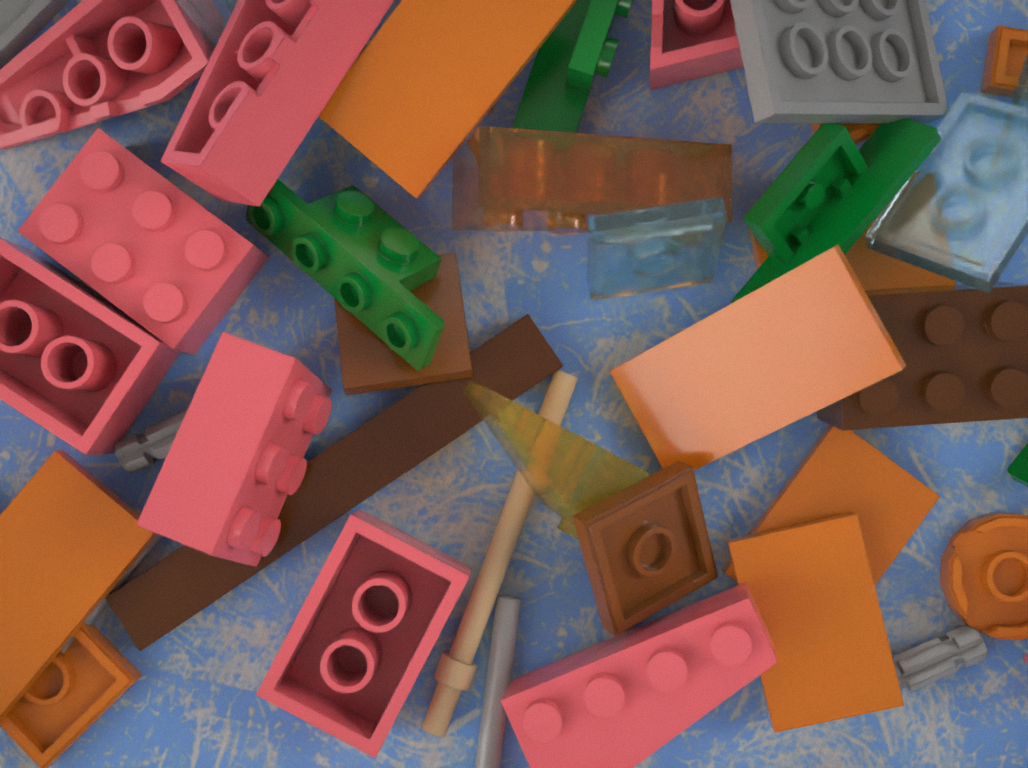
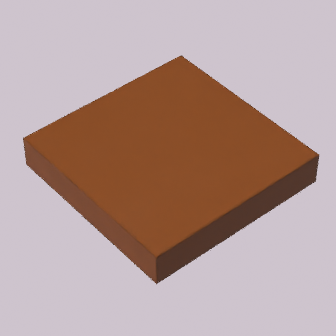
[334,252,474,396]
[572,461,718,636]

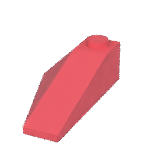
[0,0,220,150]

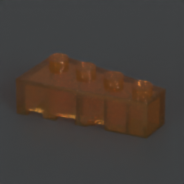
[452,126,732,241]

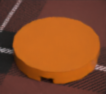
[940,512,1028,640]

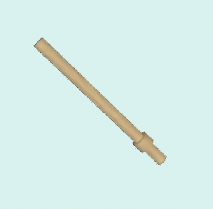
[421,370,578,737]

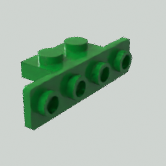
[511,0,633,155]
[731,118,941,303]
[246,179,445,371]

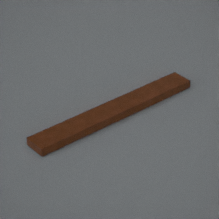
[105,314,563,651]

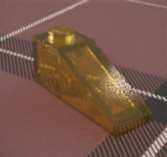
[464,381,652,539]

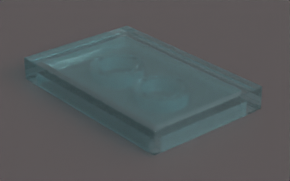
[865,91,1028,293]

